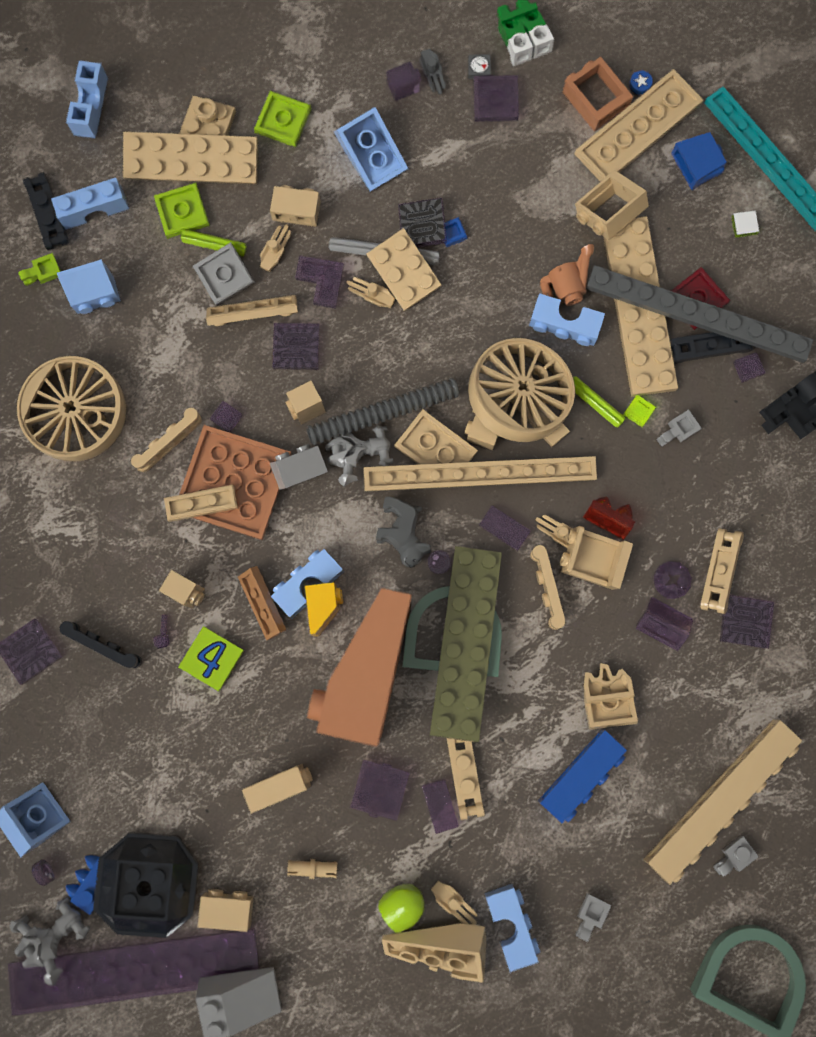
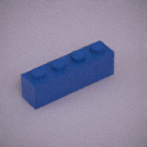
[538,729,627,823]

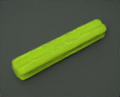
[181,229,247,256]
[573,376,625,428]

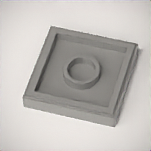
[193,242,255,306]

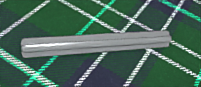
[329,237,440,265]

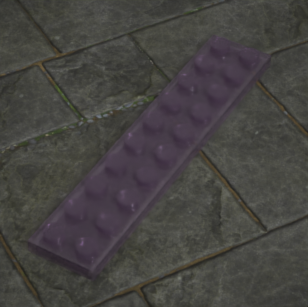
[8,928,260,1016]

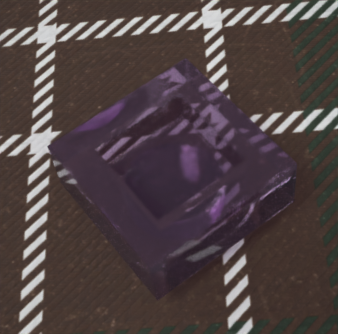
[733,352,765,383]
[210,401,243,433]

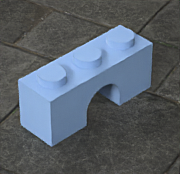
[66,61,108,138]
[51,178,129,230]
[529,293,605,346]
[271,549,344,619]
[485,884,540,972]

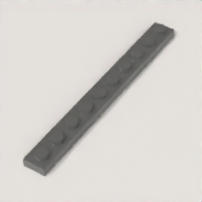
[586,265,813,363]

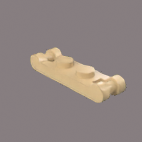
[131,408,202,472]
[701,528,744,614]
[530,545,565,630]
[447,738,484,820]

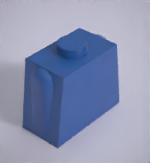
[671,132,727,190]

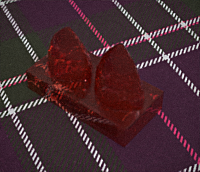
[583,497,635,539]

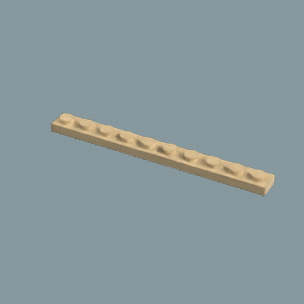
[363,456,597,491]

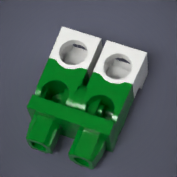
[497,0,554,67]

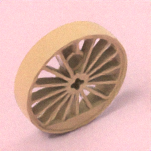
[468,338,575,442]
[17,356,126,461]

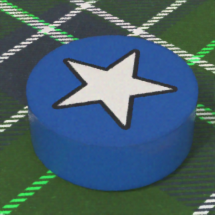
[629,71,653,95]

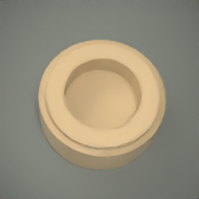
[195,98,218,123]

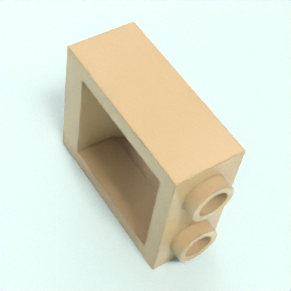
[575,170,649,240]
[242,764,313,813]

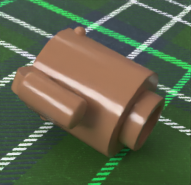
[540,244,594,306]

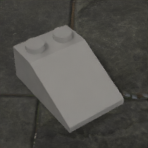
[196,967,282,1037]

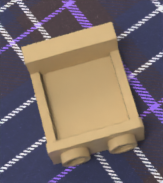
[560,526,633,590]

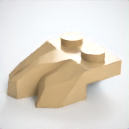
[584,663,638,730]

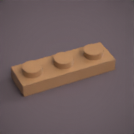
[238,566,286,641]

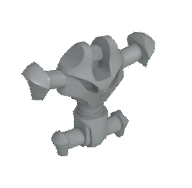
[325,416,394,487]
[10,897,90,985]

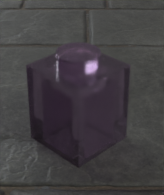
[386,61,422,101]

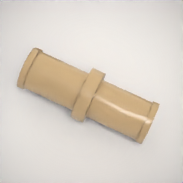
[287,859,337,879]

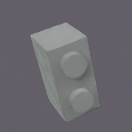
[270,444,328,490]

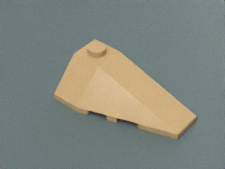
[382,924,487,982]

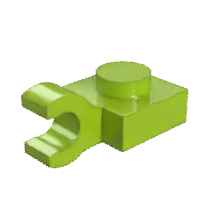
[18,253,61,286]

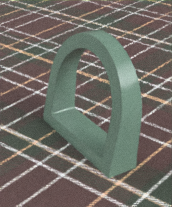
[403,586,502,677]
[690,925,806,1037]

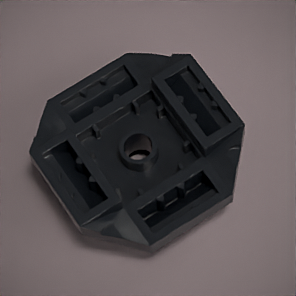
[93,832,199,938]

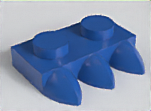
[66,855,99,915]

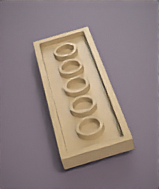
[575,69,703,182]
[123,132,258,184]

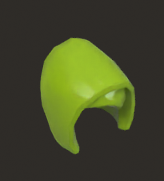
[378,884,425,933]

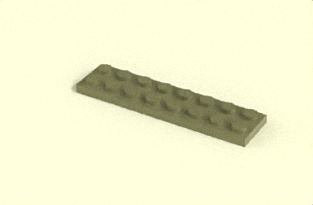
[430,546,502,743]

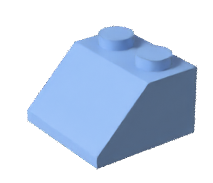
[57,259,121,314]
[0,782,70,857]

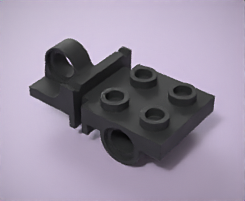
[759,371,816,440]

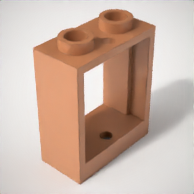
[563,57,633,132]

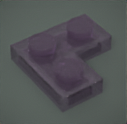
[295,256,344,309]

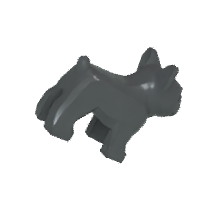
[376,496,431,568]

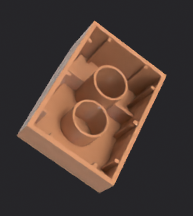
[307,588,412,746]

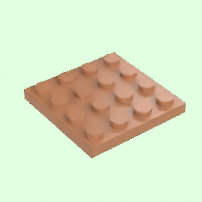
[179,425,292,541]

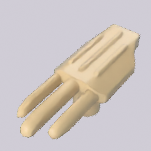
[260,225,291,272]
[347,277,395,308]
[536,515,573,548]
[431,881,477,925]

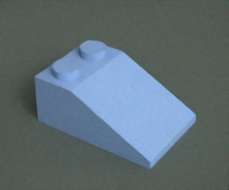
[333,107,408,191]

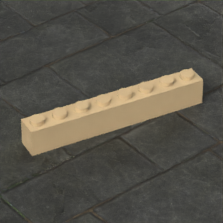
[643,720,802,884]

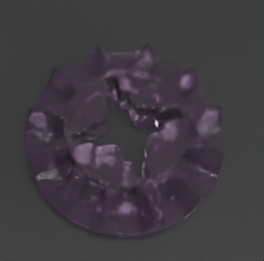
[654,561,692,599]

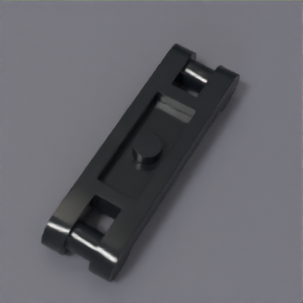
[23,172,69,251]
[670,332,754,364]
[59,621,142,668]

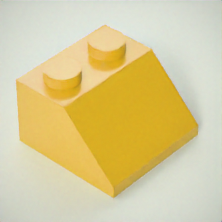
[305,582,343,637]

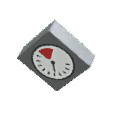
[468,54,491,79]

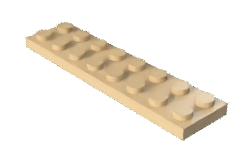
[603,217,678,397]

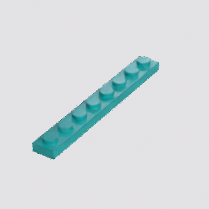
[704,86,816,232]

